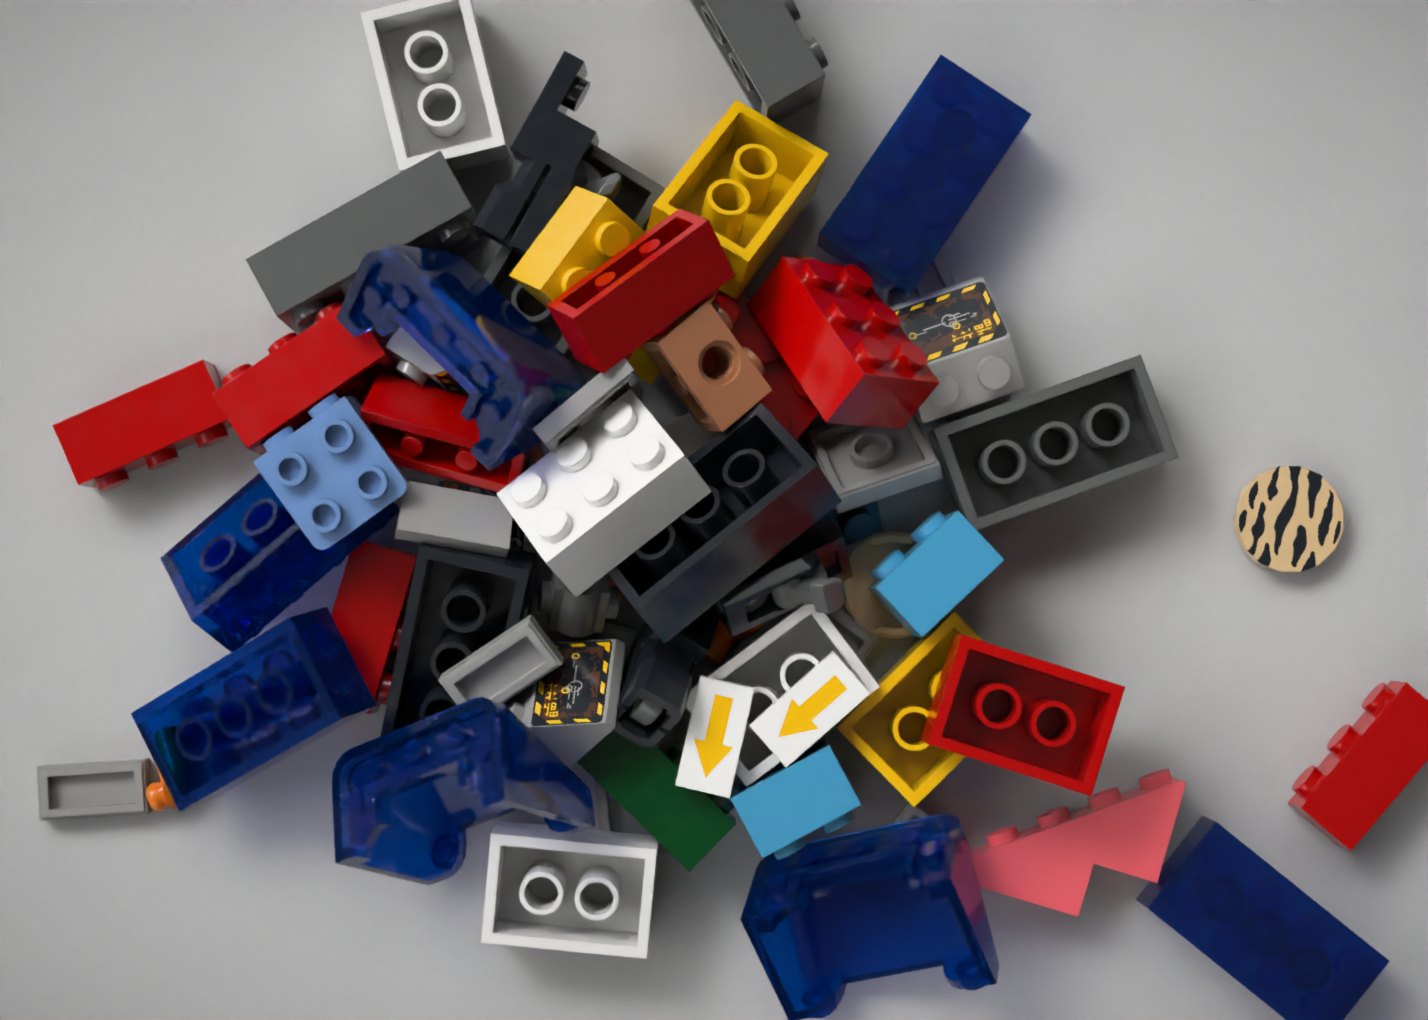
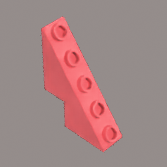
[933,769,1186,917]

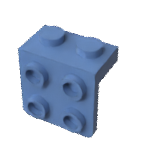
[253,393,408,550]

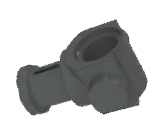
[538,570,619,637]

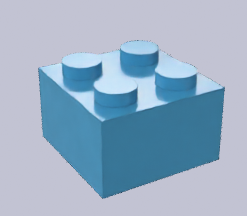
[867,510,1004,637]
[730,739,861,860]

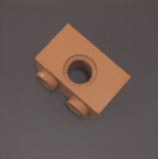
[641,300,772,432]

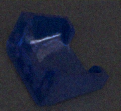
[336,244,587,471]
[331,697,595,885]
[740,814,999,1020]

